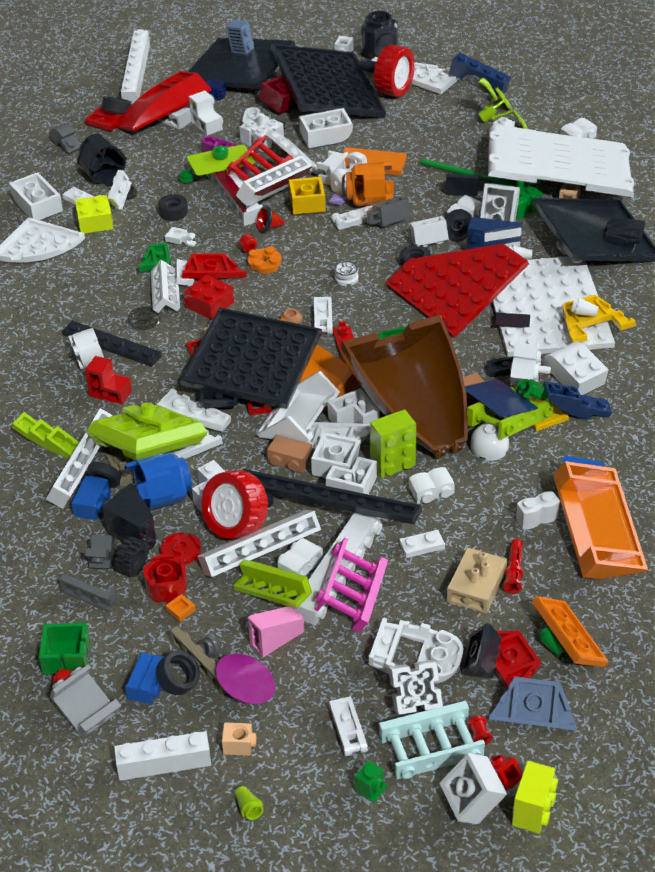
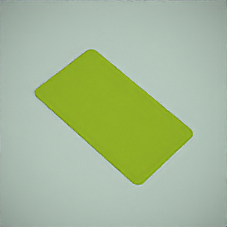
[187,145,255,176]

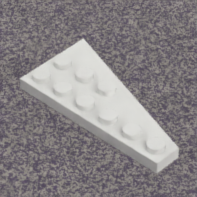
[372,57,459,94]

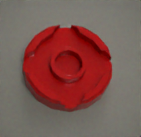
[160,532,201,565]

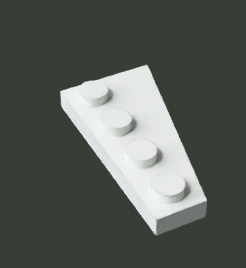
[266,129,321,174]

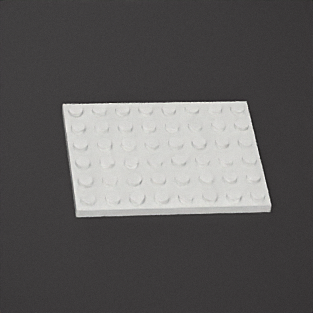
[492,257,615,357]

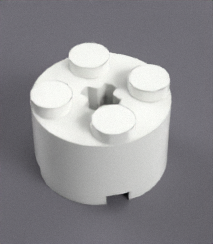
[68,328,104,370]

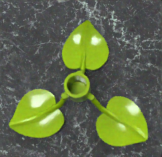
[479,78,527,129]

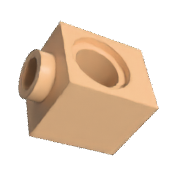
[559,183,581,199]
[222,723,256,755]

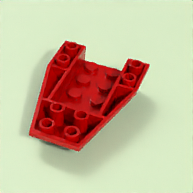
[116,71,212,132]

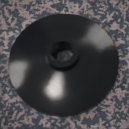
[444,209,472,241]

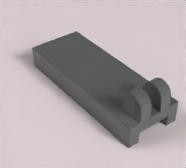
[59,574,116,612]

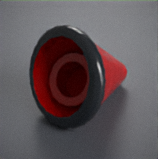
[256,206,285,233]

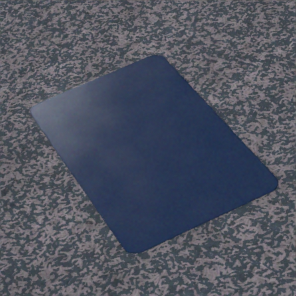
[465,379,538,417]

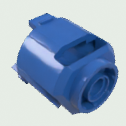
[124,452,192,510]

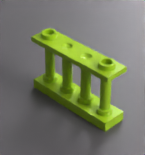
[467,385,553,440]

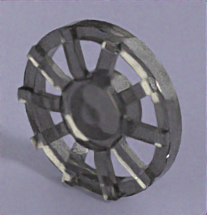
[128,306,161,330]

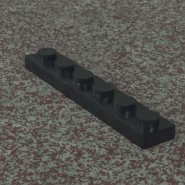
[62,320,162,367]

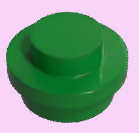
[179,170,195,183]

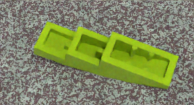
[11,412,80,459]

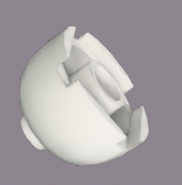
[470,423,509,461]

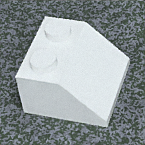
[311,432,361,478]

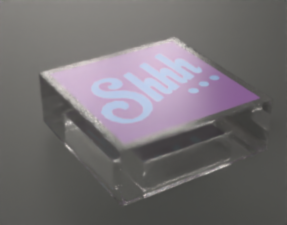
[327,193,349,210]

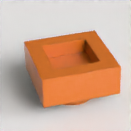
[165,594,196,622]

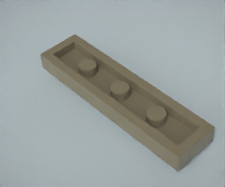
[170,626,227,696]

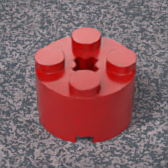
[143,554,188,602]

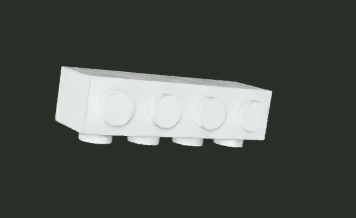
[115,731,211,781]

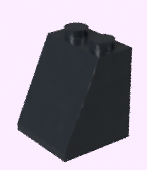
[103,483,157,550]

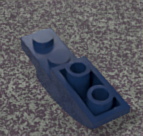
[543,381,612,420]

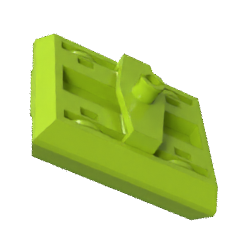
[87,403,207,460]

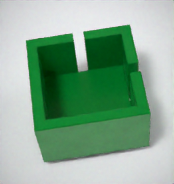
[39,623,90,675]

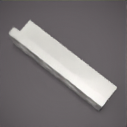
[151,260,180,313]

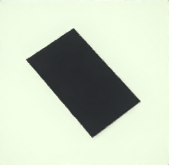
[495,312,530,327]

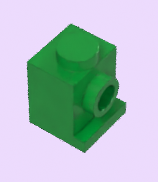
[354,760,387,803]

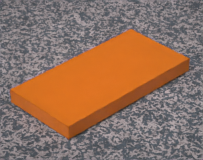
[343,147,407,176]
[532,596,608,667]

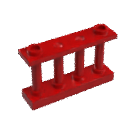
[225,135,294,181]

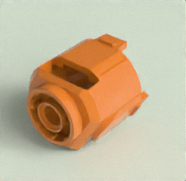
[346,162,394,207]

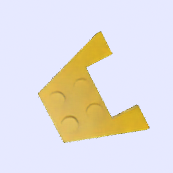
[562,294,636,343]

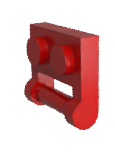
[85,107,123,131]

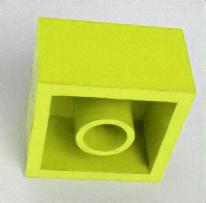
[75,195,113,233]
[512,761,558,834]

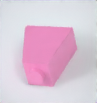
[248,606,305,657]

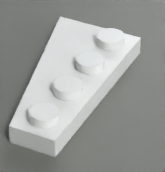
[157,389,231,432]

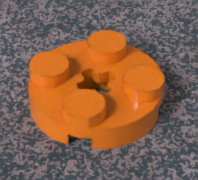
[248,246,282,274]

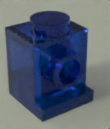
[206,79,227,101]

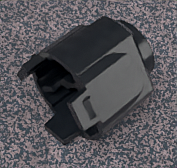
[360,11,398,57]
[77,134,128,187]

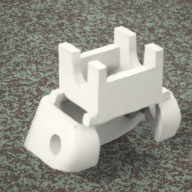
[317,150,367,197]

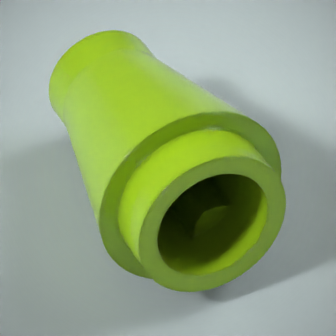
[234,786,263,820]

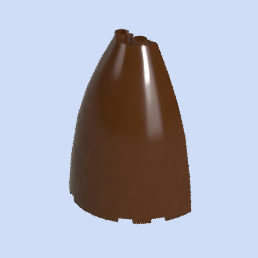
[340,315,468,458]

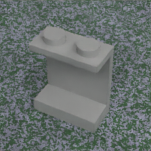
[50,664,121,738]

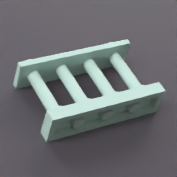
[379,701,485,780]

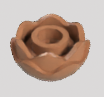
[281,308,302,324]

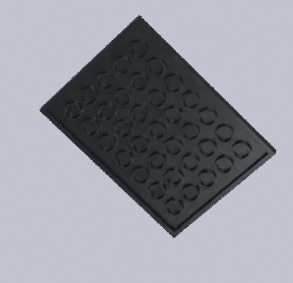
[271,44,387,118]

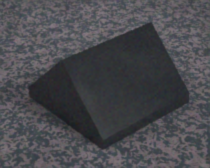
[446,174,479,197]
[461,623,502,678]

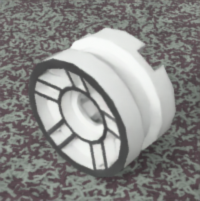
[334,261,358,286]

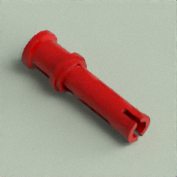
[503,539,523,594]

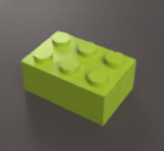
[370,409,416,478]

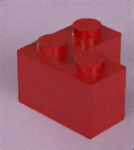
[85,356,132,405]

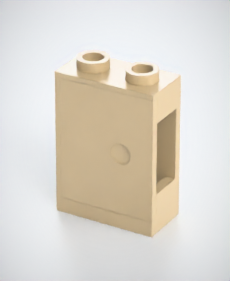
[447,548,507,614]

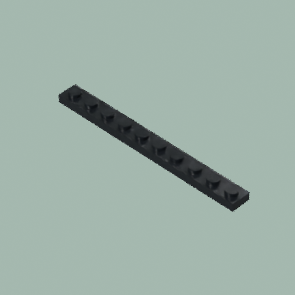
[243,469,422,525]

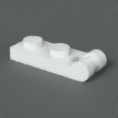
[331,206,373,230]
[314,297,333,334]
[329,696,368,757]

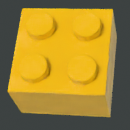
[289,177,326,215]

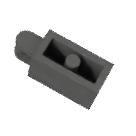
[366,196,411,227]

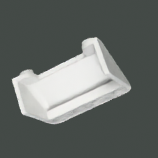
[256,371,340,443]

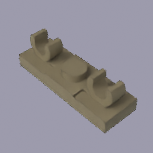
[101,446,135,487]

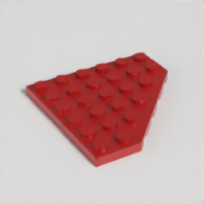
[386,244,529,338]

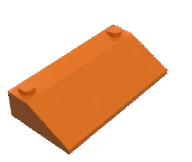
[553,461,648,579]

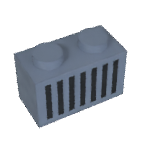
[226,20,254,54]

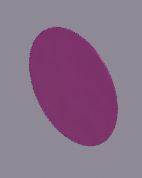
[216,654,275,704]

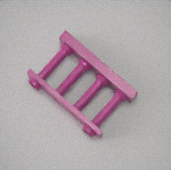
[314,537,388,633]

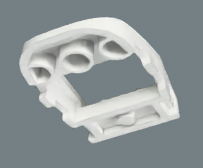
[369,618,463,683]

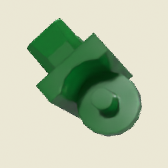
[517,379,547,401]

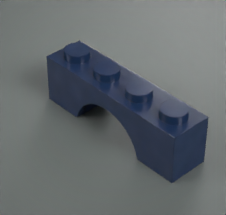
[449,52,511,97]

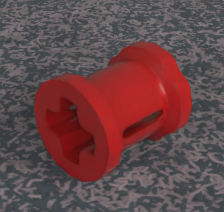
[467,716,493,745]

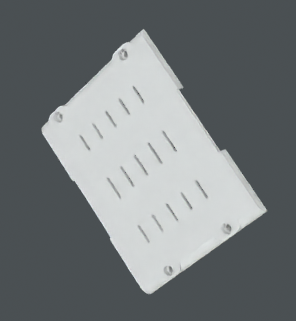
[488,125,634,197]

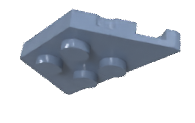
[489,677,577,731]

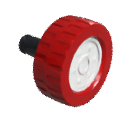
[358,45,415,97]
[201,470,274,539]

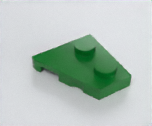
[138,242,171,272]

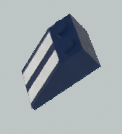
[467,217,522,249]

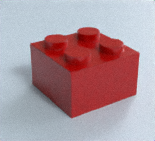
[184,274,234,320]

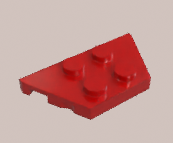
[181,253,247,279]
[472,630,541,689]

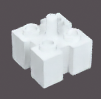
[240,113,284,152]
[510,342,551,387]
[388,660,443,715]

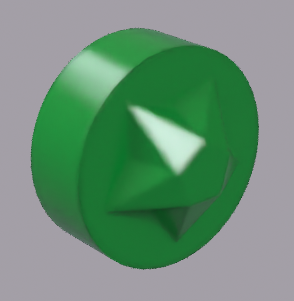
[212,146,228,160]

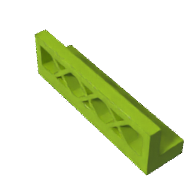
[233,559,313,609]

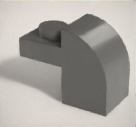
[49,123,80,155]
[85,535,116,569]

